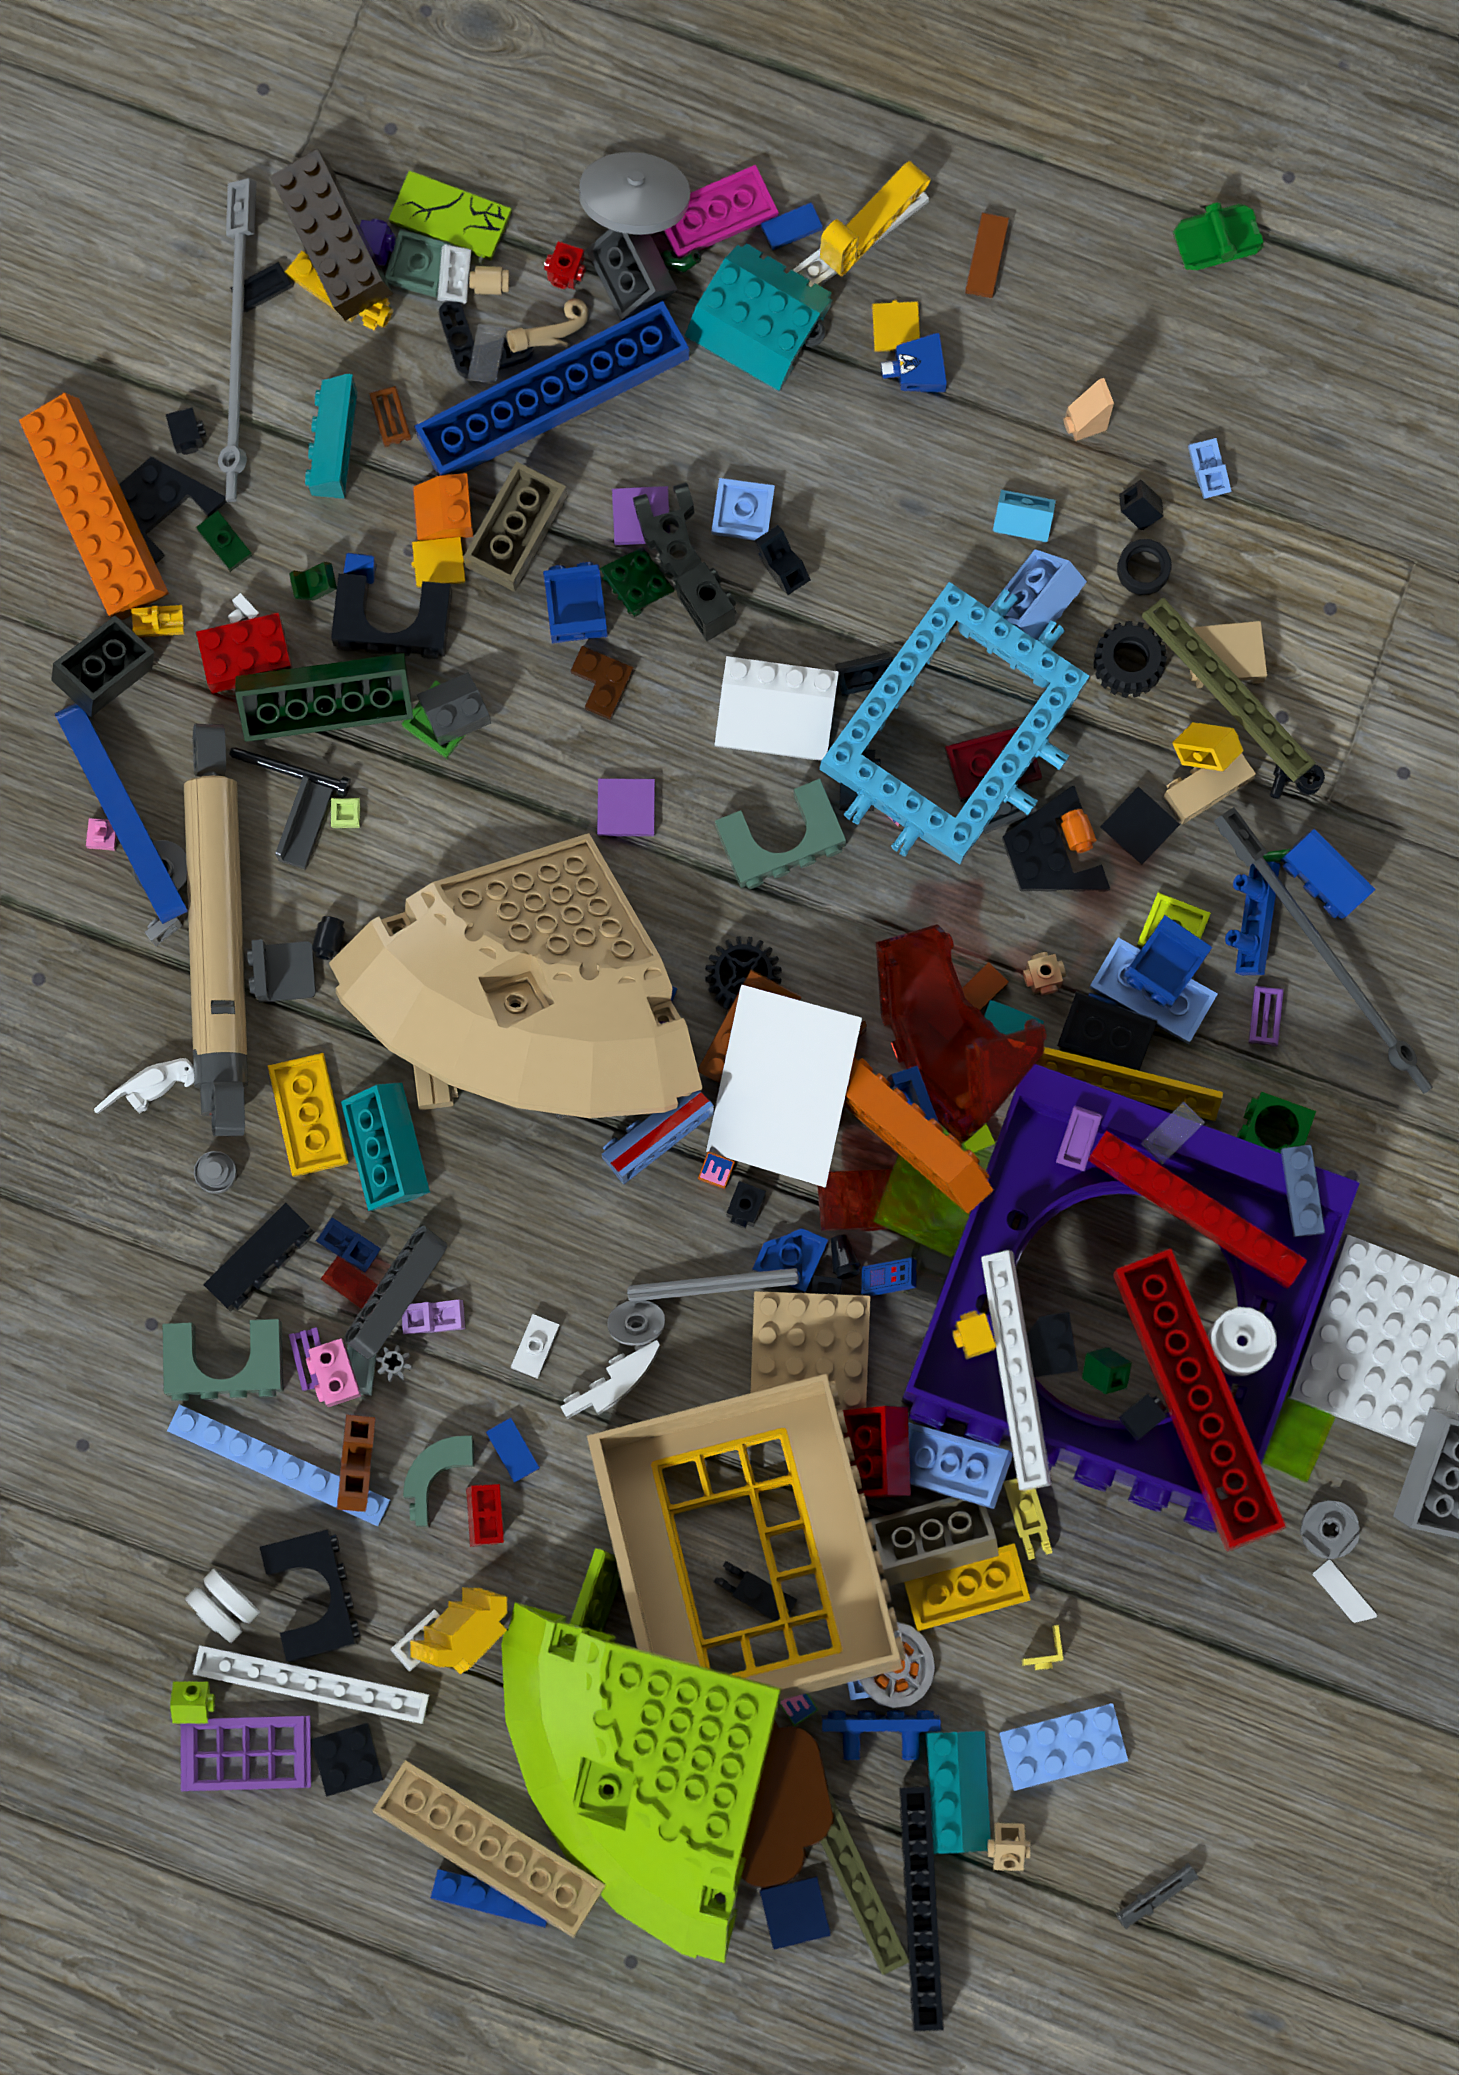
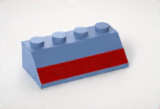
[602,1091,714,1185]

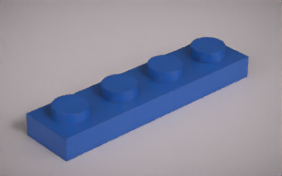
[430,1869,547,1928]

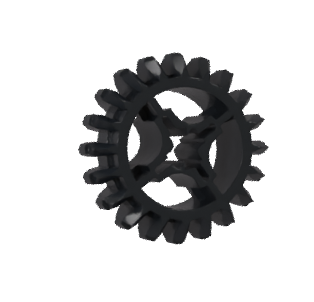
[705,936,782,1010]

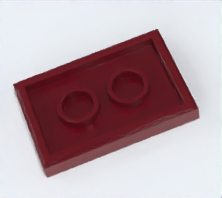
[945,726,1042,802]

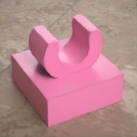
[86,818,117,851]

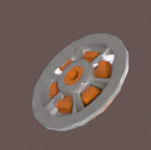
[859,1622,935,1708]

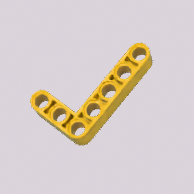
[820,161,931,276]

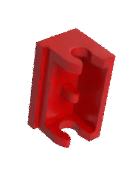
[466,1484,504,1547]

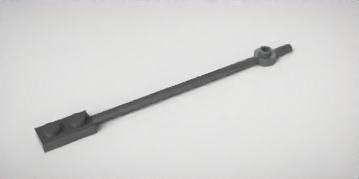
[1214,807,1433,1094]

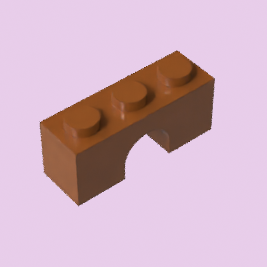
[336,1415,375,1512]

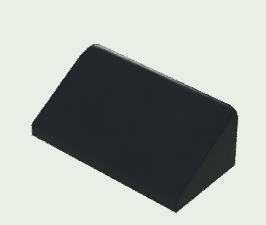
[835,652,893,696]

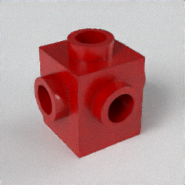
[544,241,586,289]

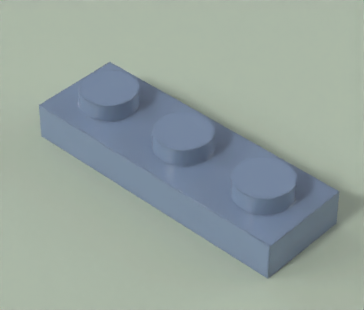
[1281,1145,1325,1237]

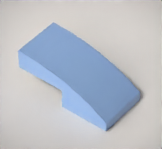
[1188,438,1232,499]

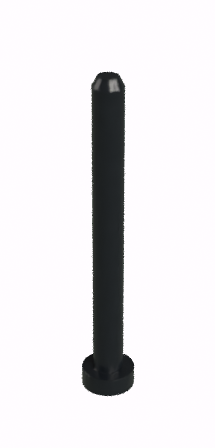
[229,747,351,797]

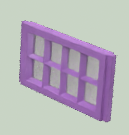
[181,1716,311,1791]

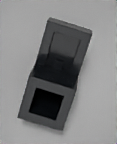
[755,525,811,595]

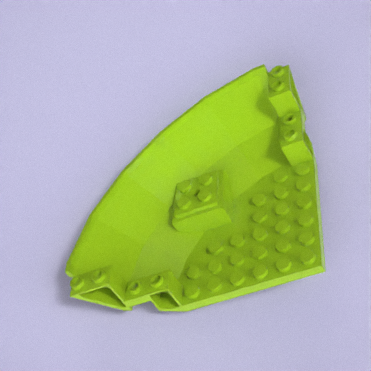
[501,1602,782,1963]

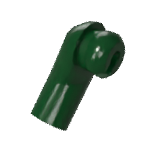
[661,250,701,272]

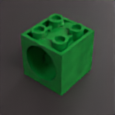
[1236,1092,1316,1153]

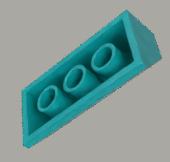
[305,374,358,499]
[341,1083,430,1211]
[926,1731,991,1854]

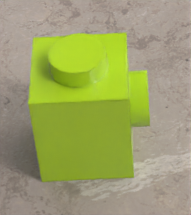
[170,1681,215,1724]

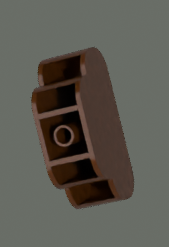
[741,1719,834,1887]

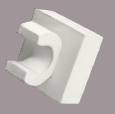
[228,593,261,623]

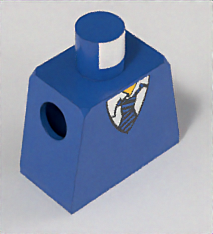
[881,333,947,392]

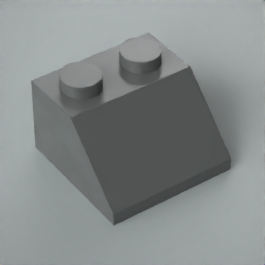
[417,672,491,746]

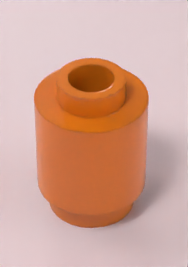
[1061,809,1097,853]

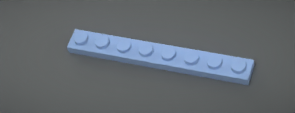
[167,1404,391,1527]

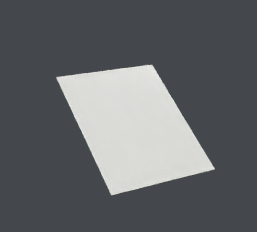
[706,985,862,1187]

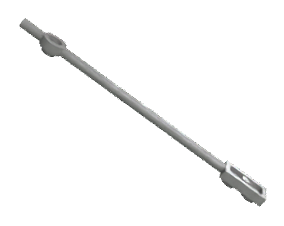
[218,178,256,502]

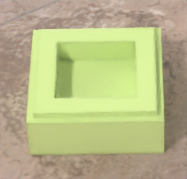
[331,798,360,828]

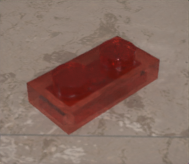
[321,1256,378,1309]

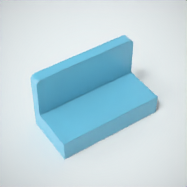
[993,490,1056,542]

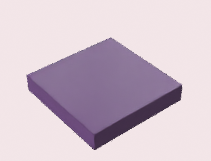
[612,486,670,545]
[597,779,655,836]

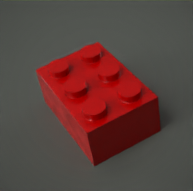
[196,612,293,693]
[842,1406,911,1499]

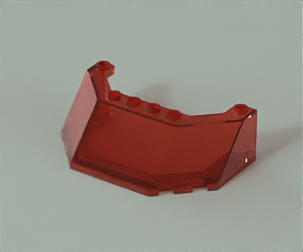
[876,924,1046,1144]

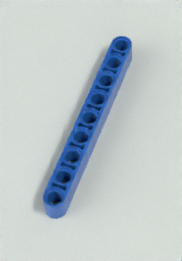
[54,703,188,924]

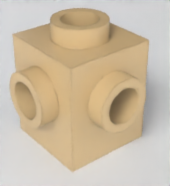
[1023,952,1066,995]
[988,1823,1030,1871]

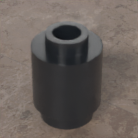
[312,916,345,960]

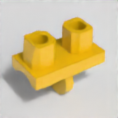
[131,605,184,638]

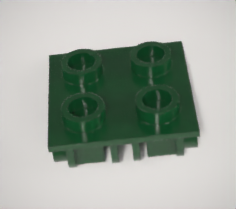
[600,547,675,617]

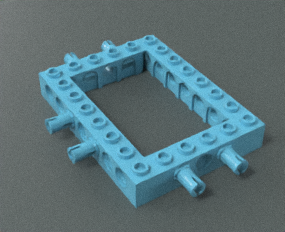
[819,582,1090,864]

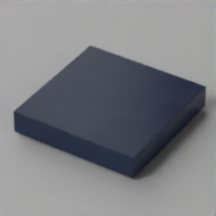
[760,1877,831,1950]

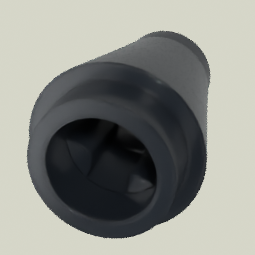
[830,1234,861,1279]

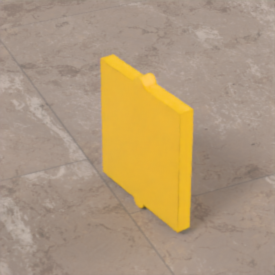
[872,300,920,352]
[411,537,465,588]

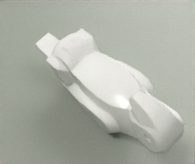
[94,1058,194,1114]

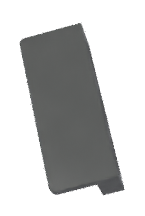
[275,776,334,870]

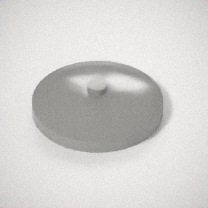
[579,152,690,234]

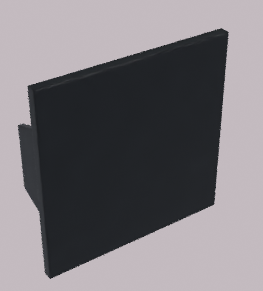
[1100,786,1180,865]

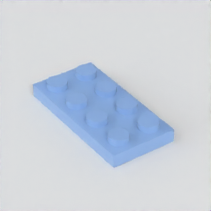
[1089,937,1217,1044]
[908,1422,1013,1509]
[999,1703,1128,1791]

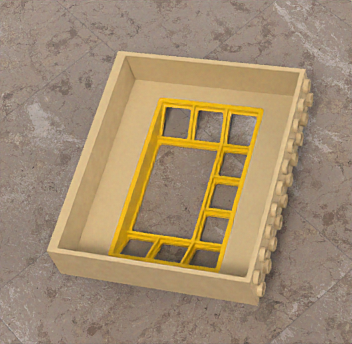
[587,1374,906,1700]

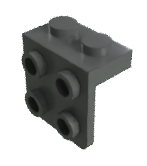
[247,939,316,1003]

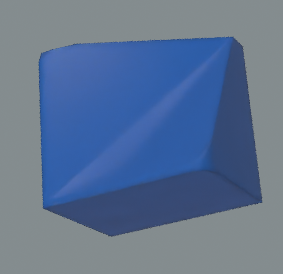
[344,553,376,584]

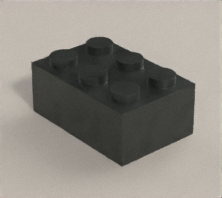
[51,615,155,717]

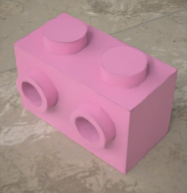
[306,1338,362,1407]

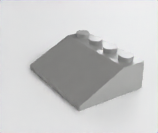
[1393,1407,1459,1539]

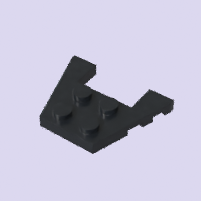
[119,457,227,564]
[1002,786,1110,892]

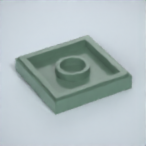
[385,230,453,298]

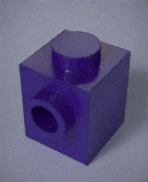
[360,219,396,266]

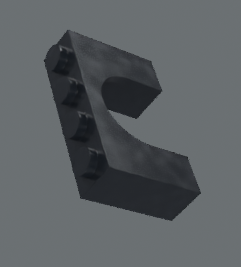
[331,573,452,659]
[259,1529,361,1663]

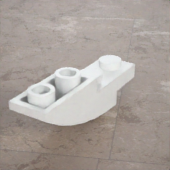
[561,1340,660,1419]

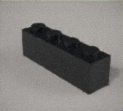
[203,1203,313,1312]

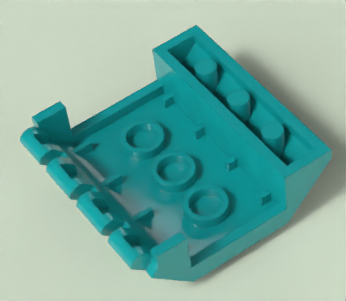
[684,243,832,392]

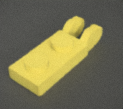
[1003,1477,1052,1560]

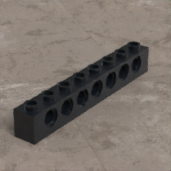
[899,1786,944,2032]

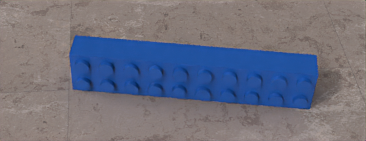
[415,301,689,476]

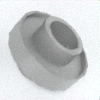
[194,1151,237,1194]

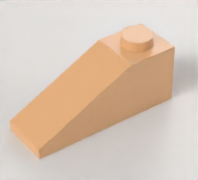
[1064,378,1114,441]

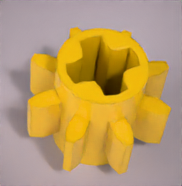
[359,298,393,331]

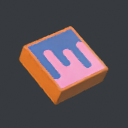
[698,1152,735,1189]

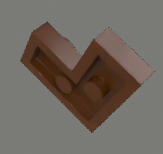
[570,646,634,720]

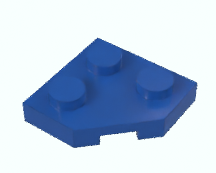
[752,1228,828,1293]

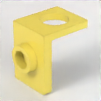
[1021,1625,1063,1670]

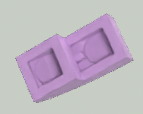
[402,1300,465,1334]

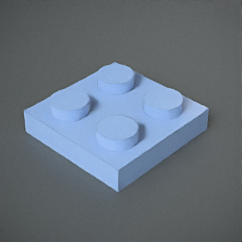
[711,478,775,540]

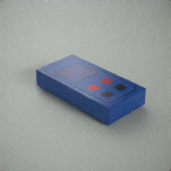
[861,1257,917,1296]

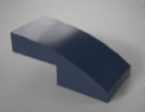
[315,1217,381,1273]

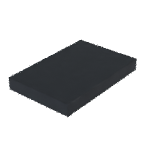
[1057,991,1158,1071]

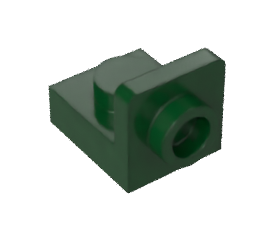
[289,562,337,601]

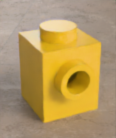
[952,1311,996,1359]

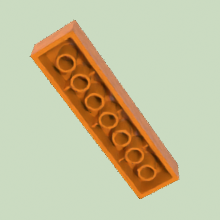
[19,393,169,620]
[843,1053,993,1214]

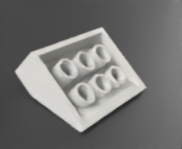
[715,656,839,761]

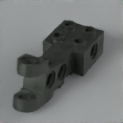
[633,482,737,642]

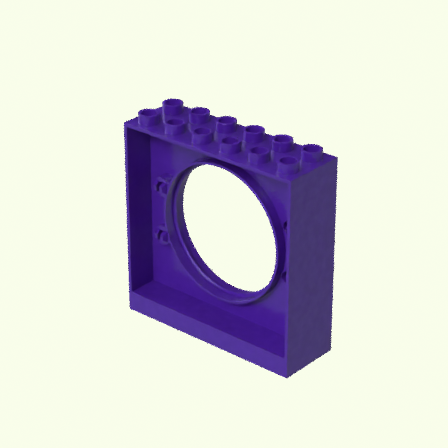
[901,1061,1360,1533]

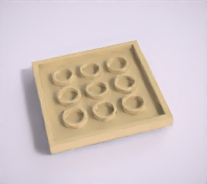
[750,1291,870,1410]

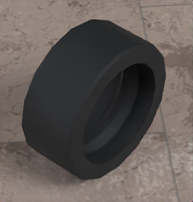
[1117,539,1171,595]

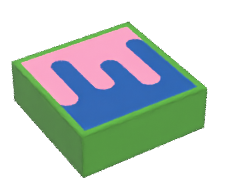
[778,1693,819,1727]

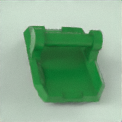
[1173,202,1264,270]

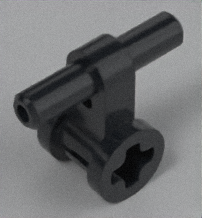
[1270,764,1325,799]

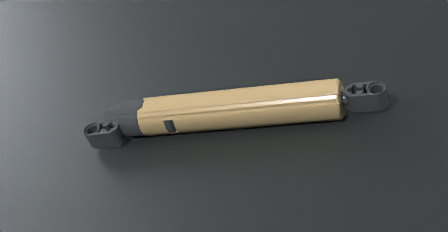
[184,724,248,1136]

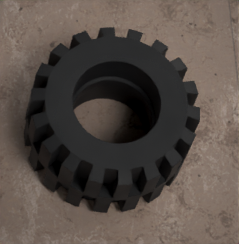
[1093,621,1167,698]

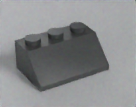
[586,229,677,321]

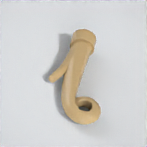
[507,298,589,352]

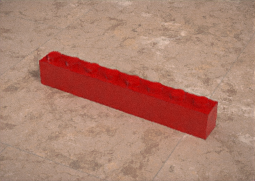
[1088,1131,1307,1289]

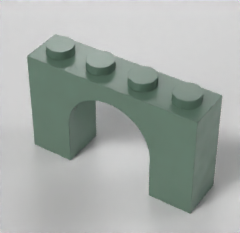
[715,779,846,889]
[163,1319,283,1401]

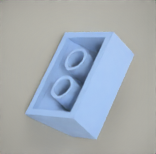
[989,549,1087,640]

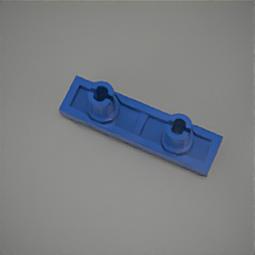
[1225,862,1280,976]
[822,1710,941,1760]

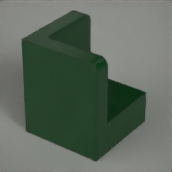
[1082,1347,1132,1395]

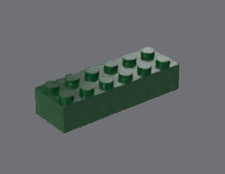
[235,653,413,742]

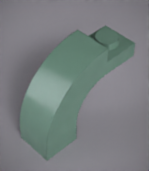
[403,1435,474,1527]

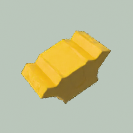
[410,1587,507,1675]

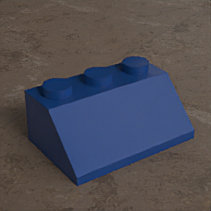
[1280,829,1376,919]

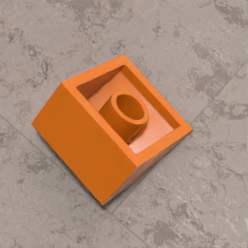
[413,473,474,541]

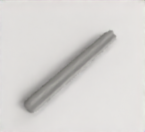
[627,1268,799,1302]

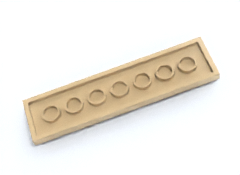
[373,1760,605,1938]

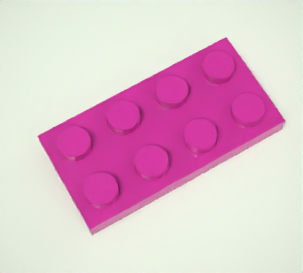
[664,165,779,258]

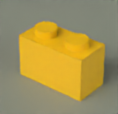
[1172,722,1244,771]

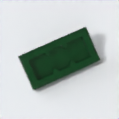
[196,511,253,572]

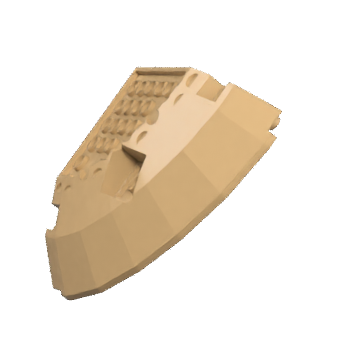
[329,833,703,1118]

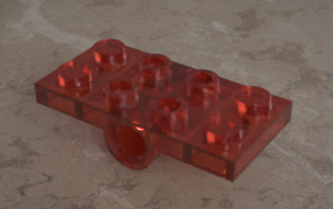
[817,1168,934,1231]

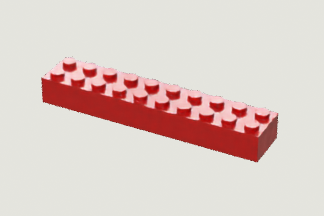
[1113,1248,1286,1552]

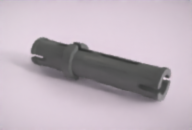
[1115,1863,1199,1929]

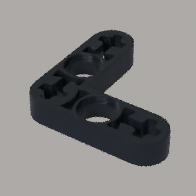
[439,301,534,379]

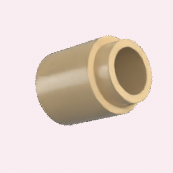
[469,266,509,295]

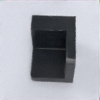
[1119,480,1164,530]

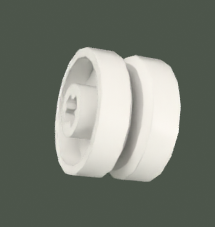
[1207,1308,1276,1376]
[185,1568,260,1643]

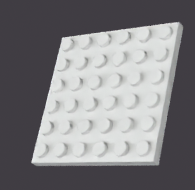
[1288,1235,1459,1447]

